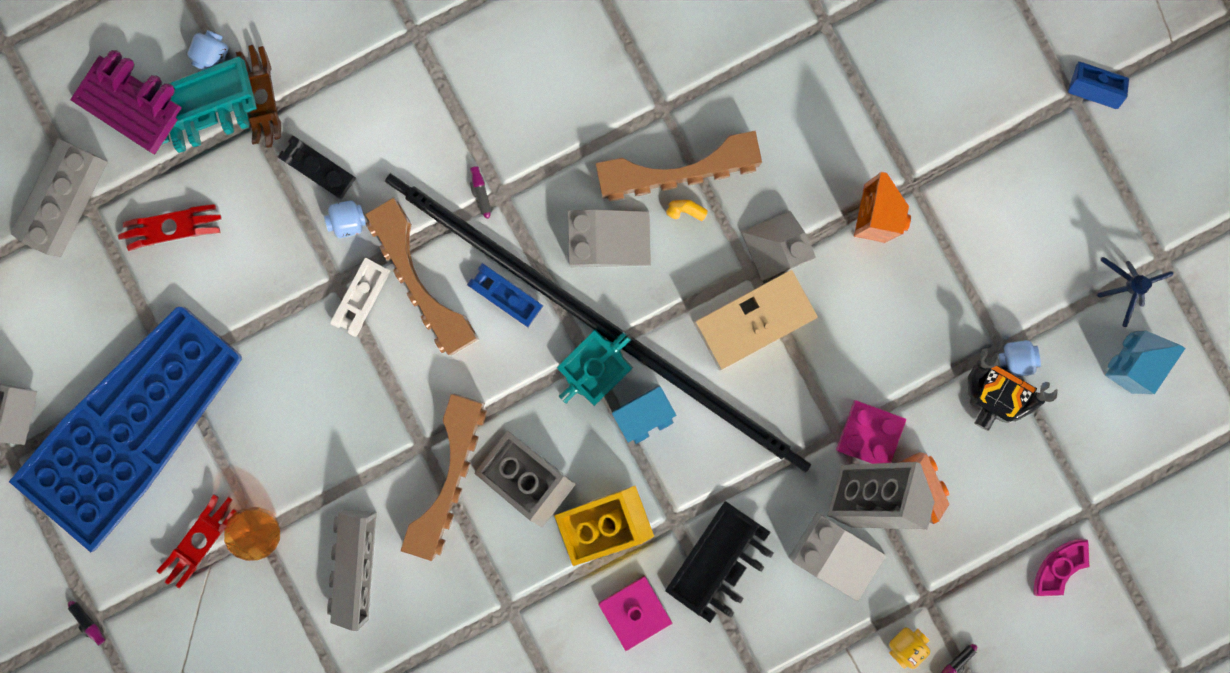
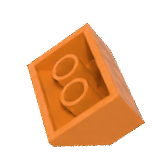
[854,172,911,243]

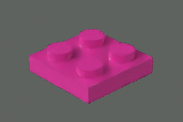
[836,400,907,464]

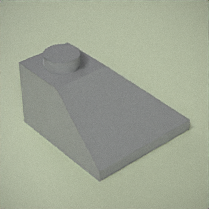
[741,211,816,281]

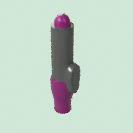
[470,166,492,219]

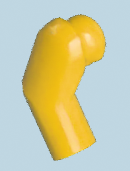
[666,200,708,221]

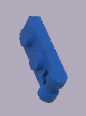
[467,263,543,328]

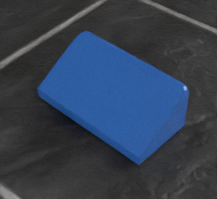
[1068,61,1129,109]

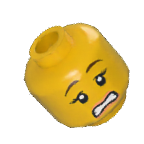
[889,627,930,669]

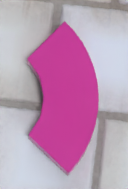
[1034,539,1090,596]

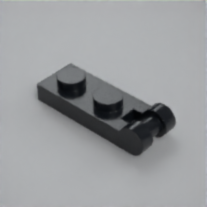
[278,135,356,200]

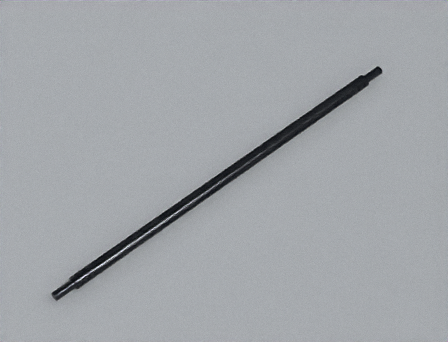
[385,173,812,473]

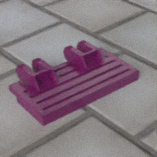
[70,50,182,155]

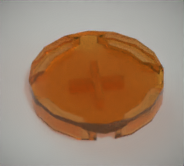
[224,507,280,561]

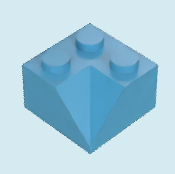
[1105,330,1186,395]
[612,386,677,444]

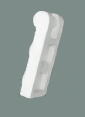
[331,258,391,337]

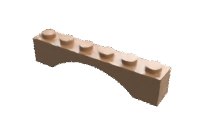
[596,131,762,202]
[365,198,479,355]
[400,394,487,561]

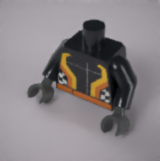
[967,348,1058,431]

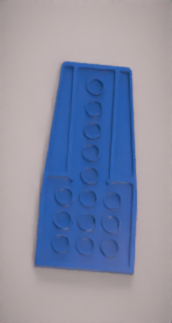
[9,307,242,553]

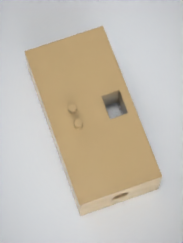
[694,270,818,370]

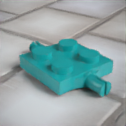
[556,329,633,406]

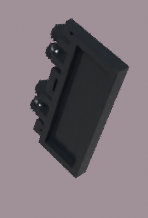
[665,501,774,623]

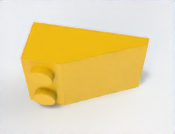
[554,485,655,566]

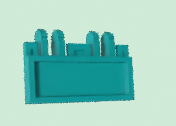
[159,56,257,153]

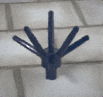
[1097,257,1174,327]

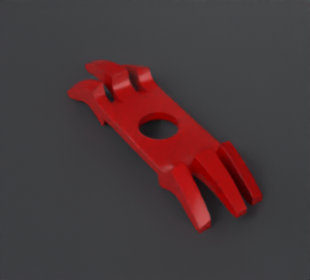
[118,204,222,251]
[156,494,237,589]

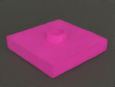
[598,575,673,651]

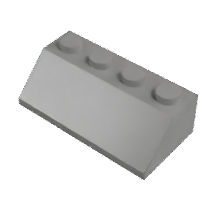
[11,138,108,257]
[827,462,934,530]
[327,510,377,631]

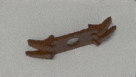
[236,45,281,148]

